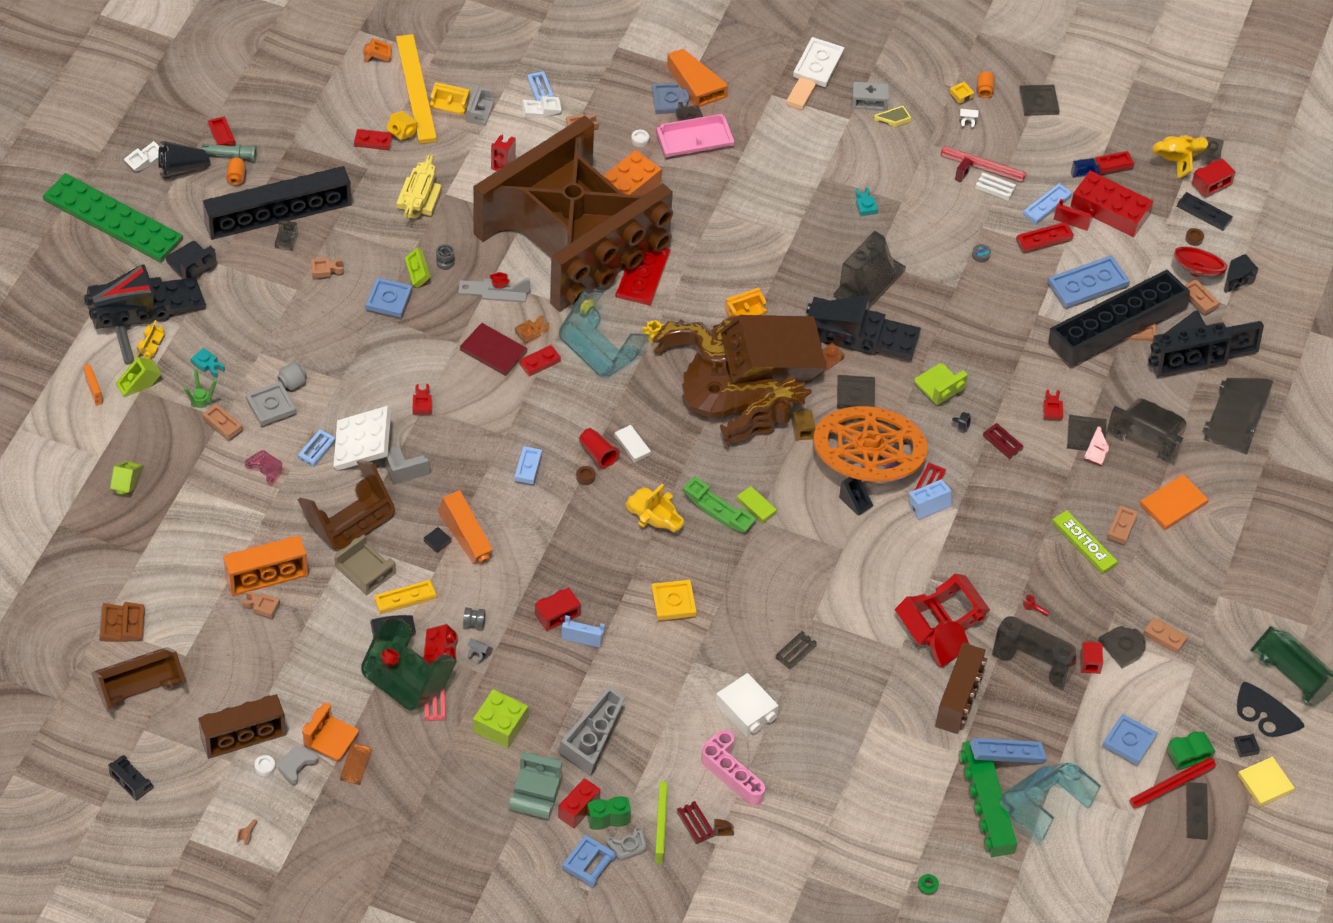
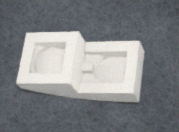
[521,96,562,118]
[124,141,159,172]

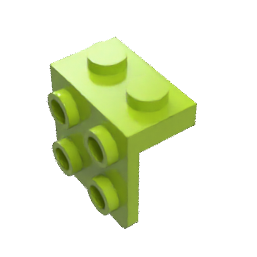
[914,363,968,406]

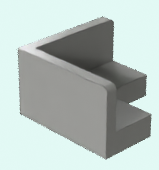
[382,446,430,485]

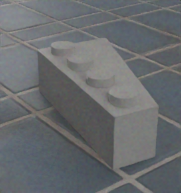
[558,686,625,775]

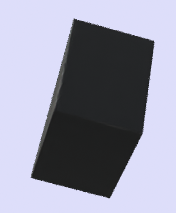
[839,477,873,515]

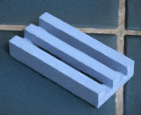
[527,71,554,101]
[298,430,336,467]

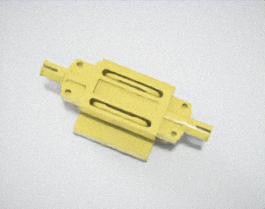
[396,155,442,219]

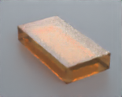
[340,743,372,785]

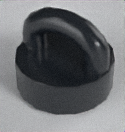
[952,412,971,432]

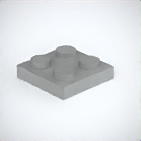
[246,382,296,426]

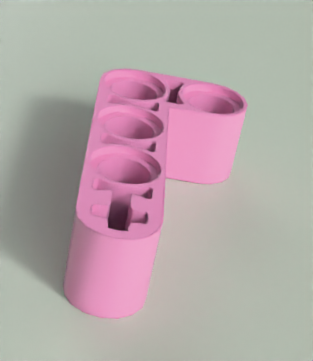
[701,730,765,806]

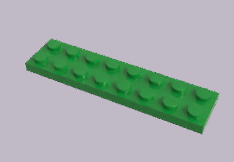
[43,173,183,263]

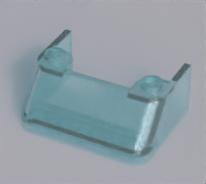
[559,290,650,377]
[1000,763,1101,841]

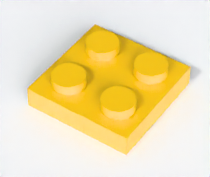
[651,580,697,621]

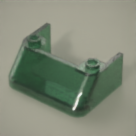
[1250,626,1333,705]

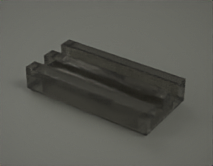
[775,631,817,670]

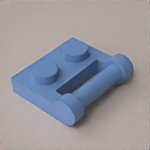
[562,835,616,888]

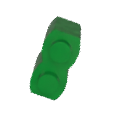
[1166,731,1215,770]
[587,796,631,830]

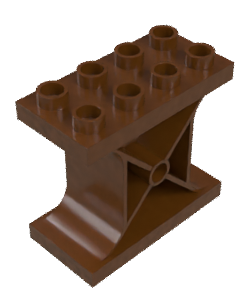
[473,115,673,312]

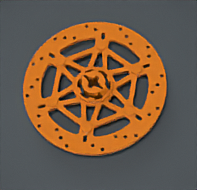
[813,406,928,482]

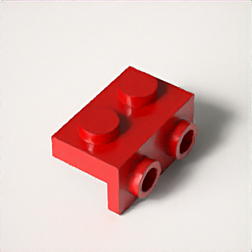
[423,624,458,667]

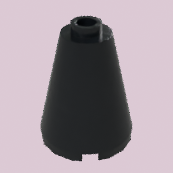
[158,141,209,177]

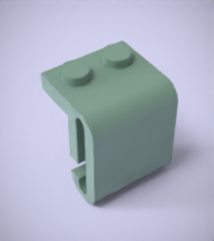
[509,752,562,820]

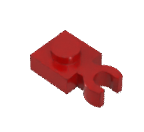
[412,384,432,414]
[1043,389,1063,420]

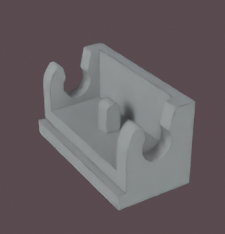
[466,85,495,126]

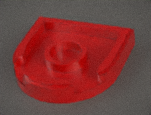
[930,620,969,668]

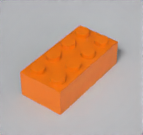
[603,150,662,196]
[223,535,308,597]

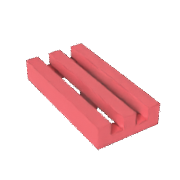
[424,682,446,721]

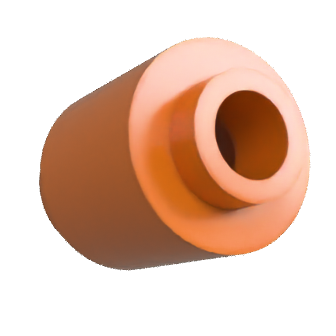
[977,71,995,98]
[226,158,246,185]

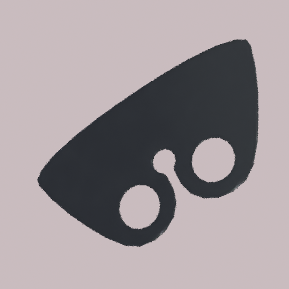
[1237,682,1305,737]

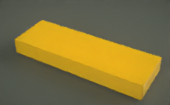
[374,580,437,615]

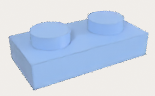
[515,446,542,484]

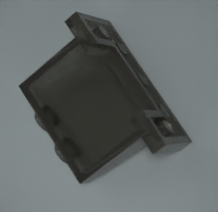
[834,231,906,310]
[1106,398,1187,465]

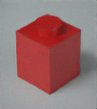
[1080,641,1103,674]

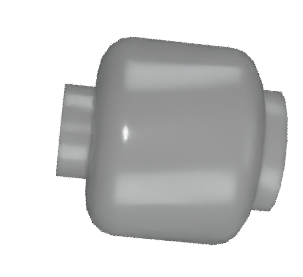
[277,363,307,390]

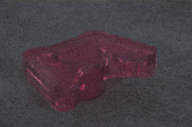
[245,450,283,483]

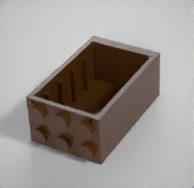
[720,315,827,383]

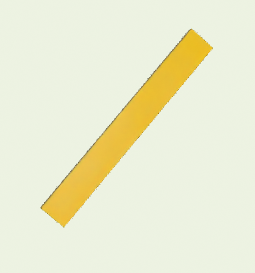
[396,34,437,144]

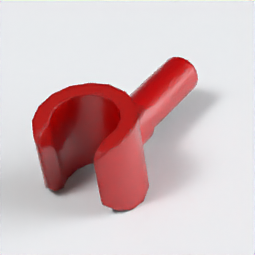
[1023,594,1049,616]

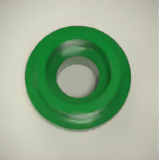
[918,874,939,895]

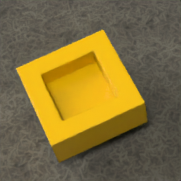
[949,82,975,104]

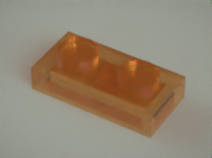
[816,343,845,377]

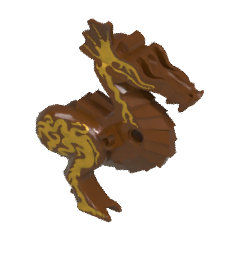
[652,316,812,447]

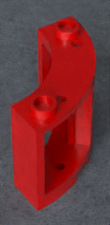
[894,573,990,646]

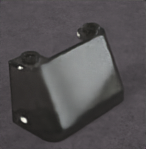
[1202,378,1273,455]

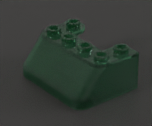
[361,618,457,711]

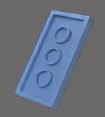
[1048,255,1130,308]

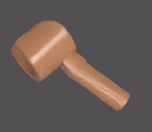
[237,819,257,844]

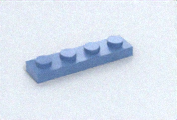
[970,738,1047,763]

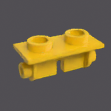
[136,320,165,359]

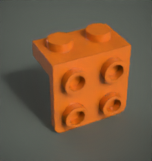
[302,702,358,761]

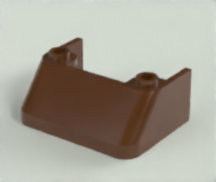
[297,460,395,549]
[91,647,186,709]

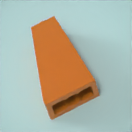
[667,49,728,108]
[438,490,493,564]

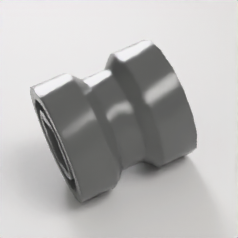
[436,244,455,270]
[463,607,485,629]

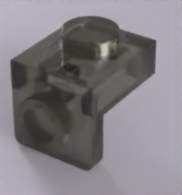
[1202,137,1224,164]

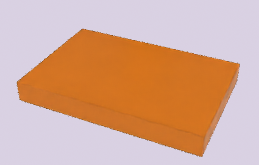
[1140,474,1209,530]

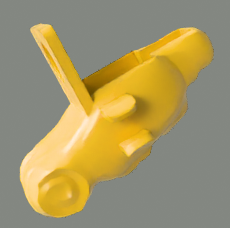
[1152,135,1208,179]
[625,484,685,532]

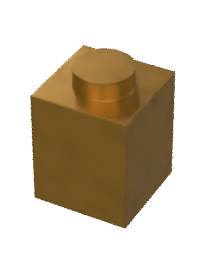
[792,410,816,441]

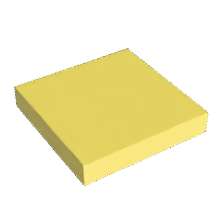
[1238,757,1295,807]

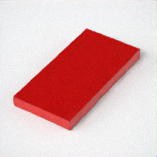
[615,248,671,306]

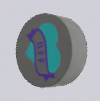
[972,244,991,262]

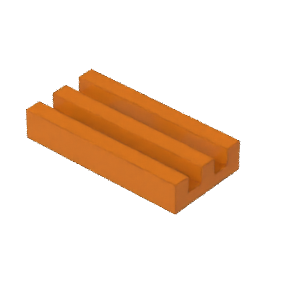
[83,364,103,406]

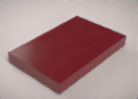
[460,323,527,376]

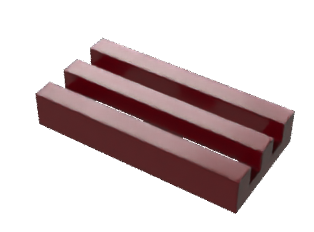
[983,423,1024,459]
[677,801,715,844]

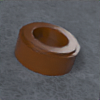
[1185,228,1204,246]
[576,466,595,485]

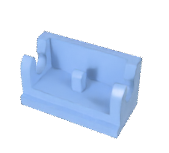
[909,479,952,520]
[561,615,605,648]

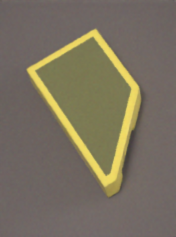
[874,106,911,127]

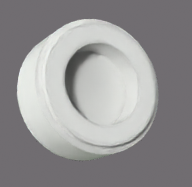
[631,130,649,147]
[255,755,276,776]

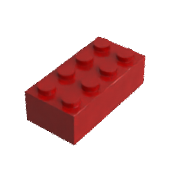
[1070,170,1154,237]

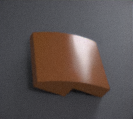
[99,602,144,642]

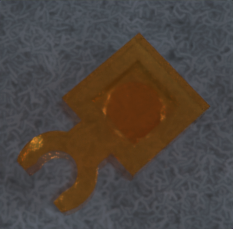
[515,316,550,344]

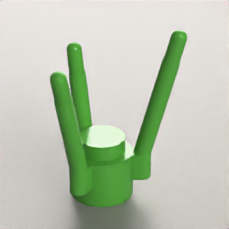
[184,369,217,408]

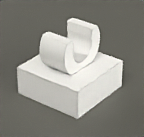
[959,109,979,128]

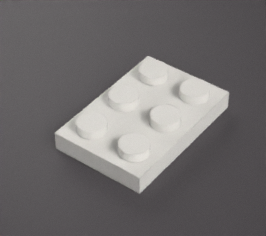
[793,37,845,87]

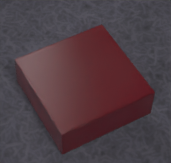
[955,157,971,182]

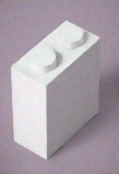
[716,673,779,737]

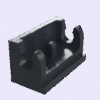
[108,755,154,801]

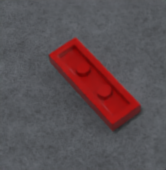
[1016,222,1074,253]

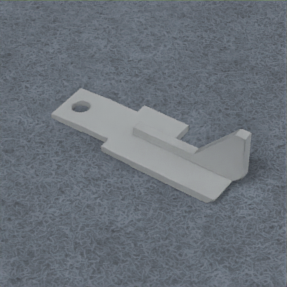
[458,278,530,303]

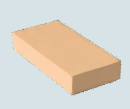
[786,77,816,110]

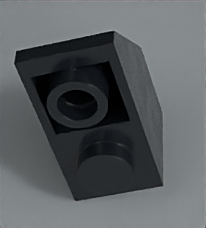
[1224,254,1258,293]

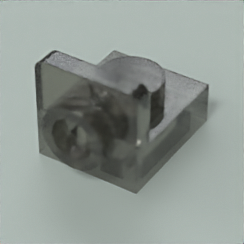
[676,102,703,121]
[275,220,298,251]

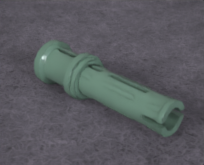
[201,144,257,162]

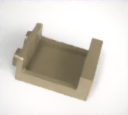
[334,535,396,596]

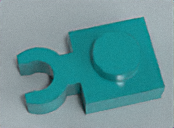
[855,187,878,217]
[190,347,225,378]

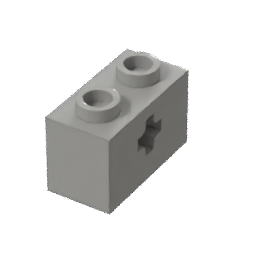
[852,81,889,111]

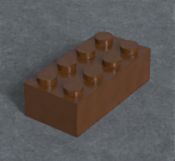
[935,642,988,734]
[198,694,286,759]

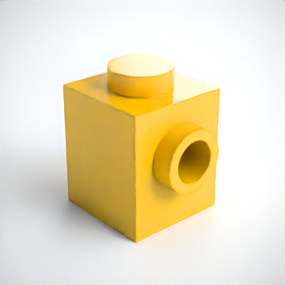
[386,111,418,140]

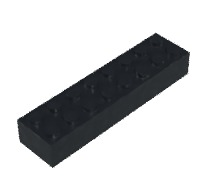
[203,166,352,240]
[1048,269,1190,366]

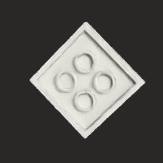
[333,406,391,471]

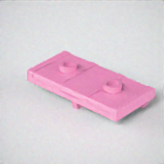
[656,114,734,158]

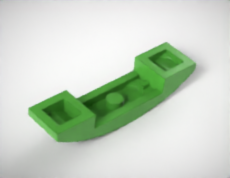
[683,476,757,533]

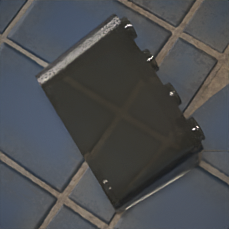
[992,616,1077,689]

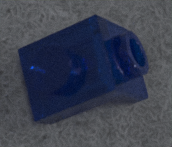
[1071,158,1100,178]

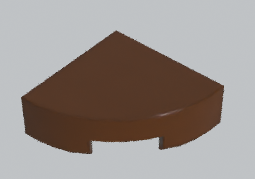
[713,819,734,836]

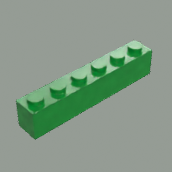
[958,741,1017,857]

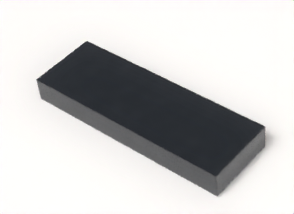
[1176,192,1233,231]

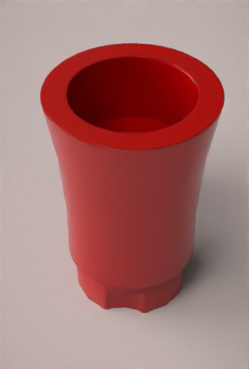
[579,428,620,469]

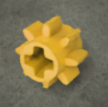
[642,320,664,344]

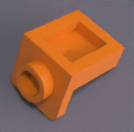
[363,38,391,62]

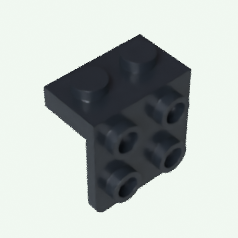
[166,241,216,279]

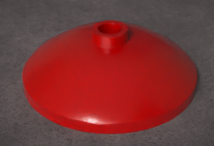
[1174,247,1227,277]

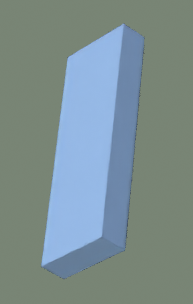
[1023,183,1072,225]

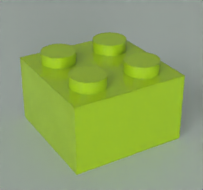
[473,689,528,749]

